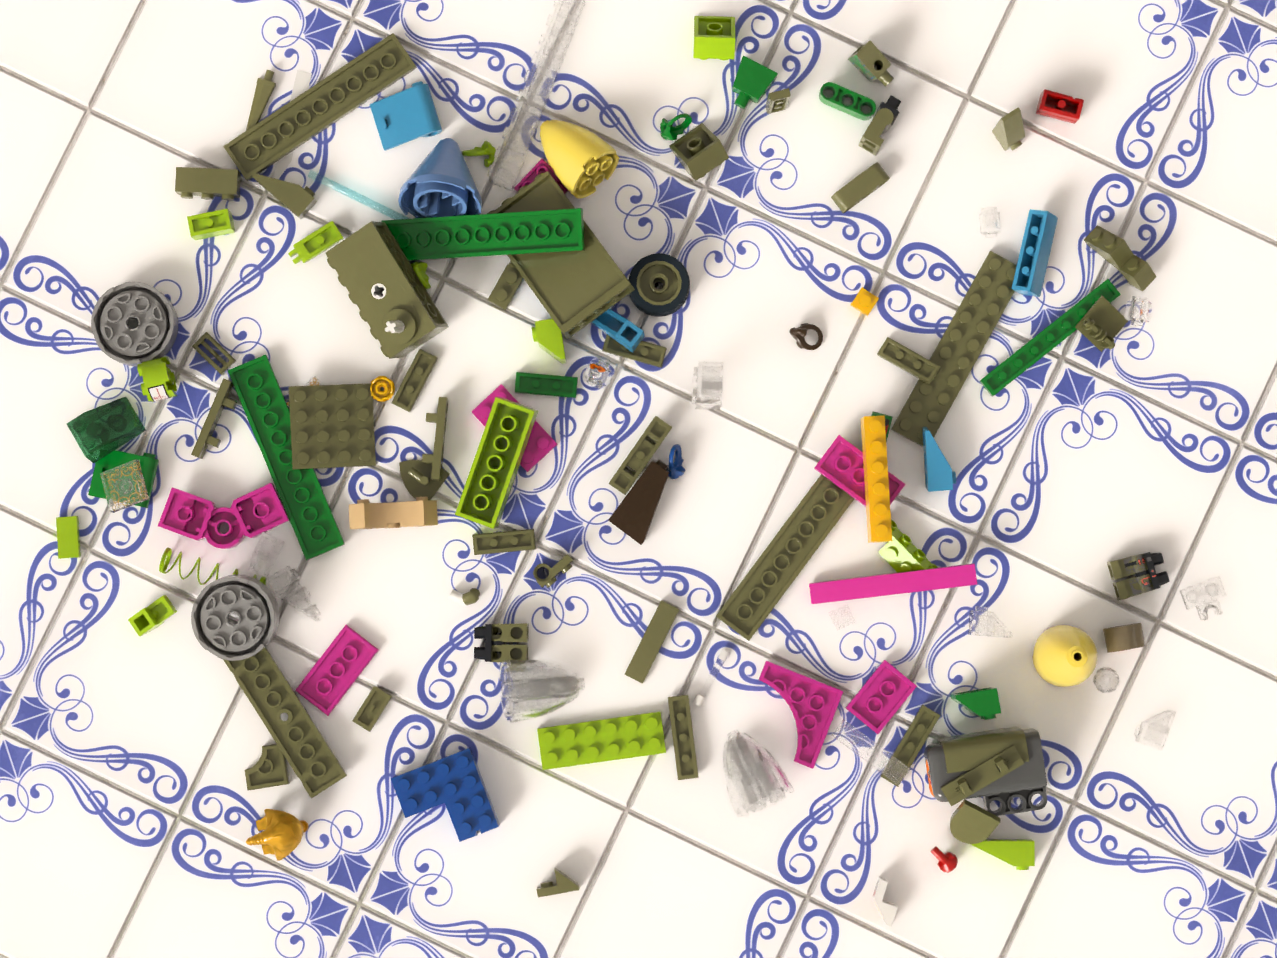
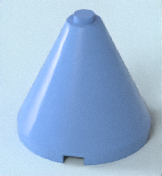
[398,138,482,218]

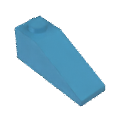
[922,427,956,492]

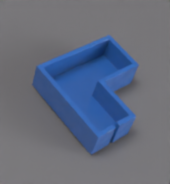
[391,747,500,842]

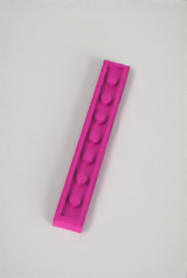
[809,563,977,604]

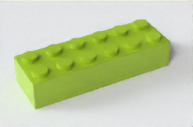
[455,397,538,529]

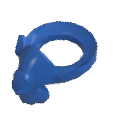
[667,444,685,479]

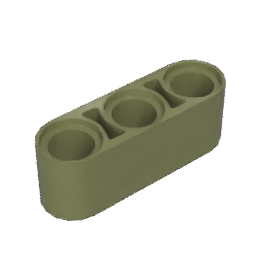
[831,162,890,213]

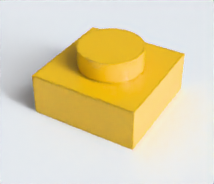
[851,287,879,316]

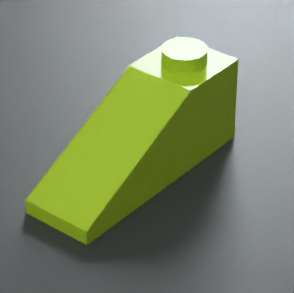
[971,839,1035,870]

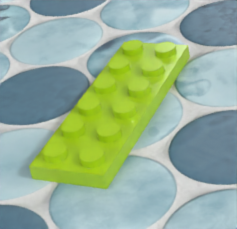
[537,711,666,770]

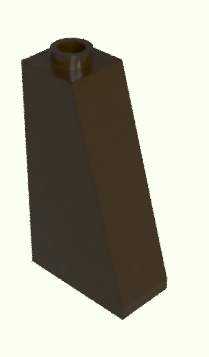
[608,460,670,545]

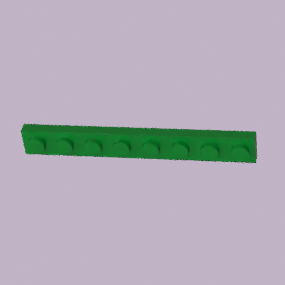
[979,279,1121,397]

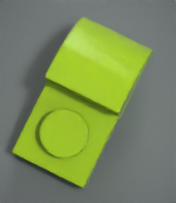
[128,595,177,637]

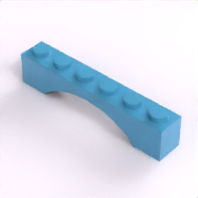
[591,309,645,353]

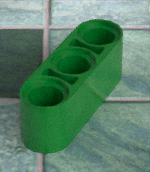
[819,82,876,121]

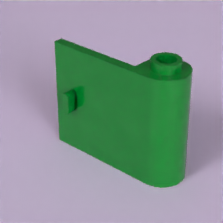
[88,447,159,508]

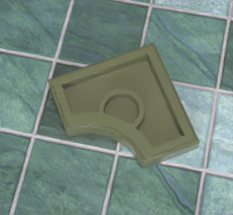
[245,744,290,791]

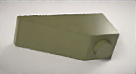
[992,107,1025,151]
[252,173,317,220]

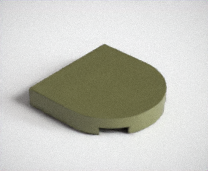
[950,799,1001,844]

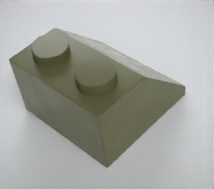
[669,123,729,181]

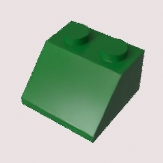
[950,687,1001,720]

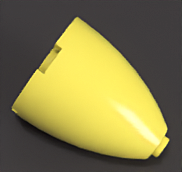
[540,119,619,199]
[1032,625,1098,687]

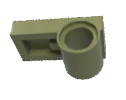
[533,554,573,588]

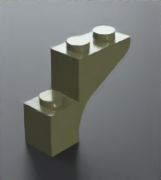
[1084,225,1157,291]

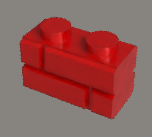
[1036,89,1084,124]

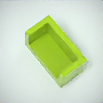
[187,208,235,241]

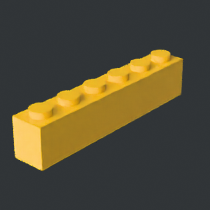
[861,415,892,543]

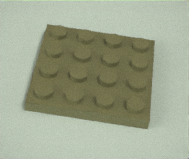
[288,383,376,470]

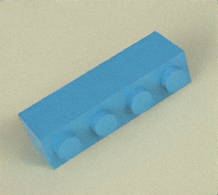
[1012,209,1058,297]

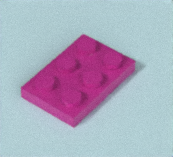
[845,660,917,734]

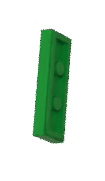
[515,372,578,398]

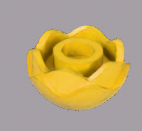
[370,376,395,402]

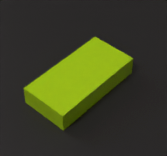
[56,516,81,559]

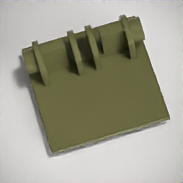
[1075,296,1128,352]

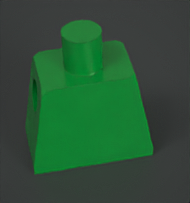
[732,55,778,109]

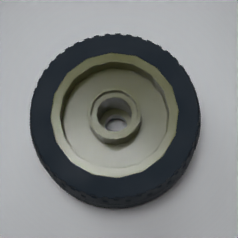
[628,253,690,317]

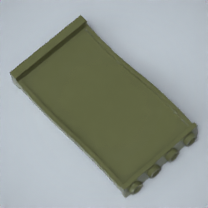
[487,171,635,339]

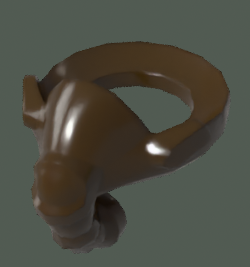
[789,323,823,350]

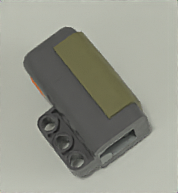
[924,727,1047,816]

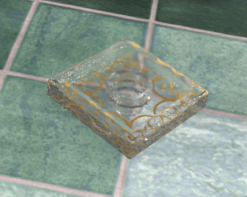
[100,459,149,513]

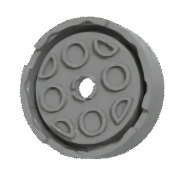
[91,282,178,367]
[191,574,279,661]

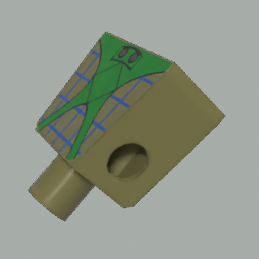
[848,40,894,87]

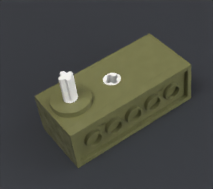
[325,221,449,359]

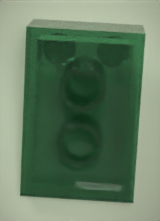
[67,396,146,463]

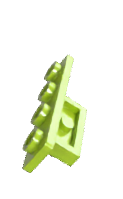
[878,519,938,573]

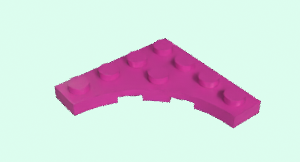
[758,661,844,769]

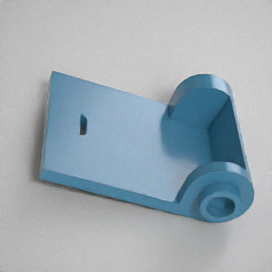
[370,81,442,151]

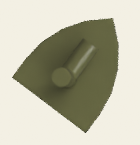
[399,460,450,500]

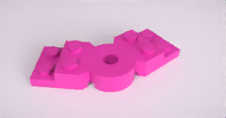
[158,483,290,549]

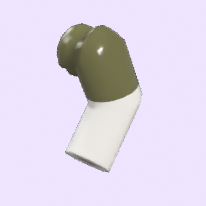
[449,588,480,606]

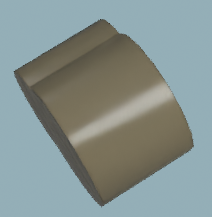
[1103,623,1145,653]

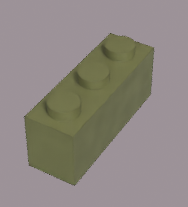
[175,167,241,201]

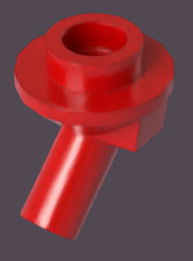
[930,846,958,873]

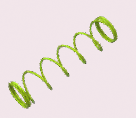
[159,547,266,585]

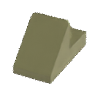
[536,867,580,898]

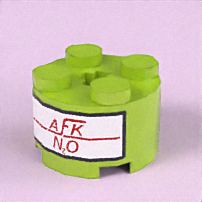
[137,356,177,402]

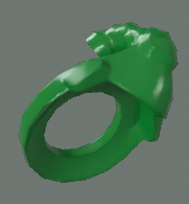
[660,113,692,141]

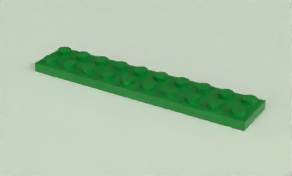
[382,208,585,261]
[228,355,345,560]

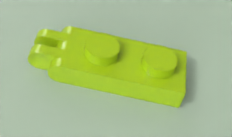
[288,220,344,264]

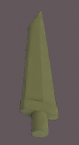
[246,70,276,131]

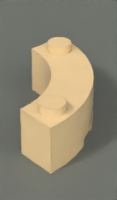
[349,497,438,529]

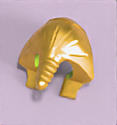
[246,809,308,861]

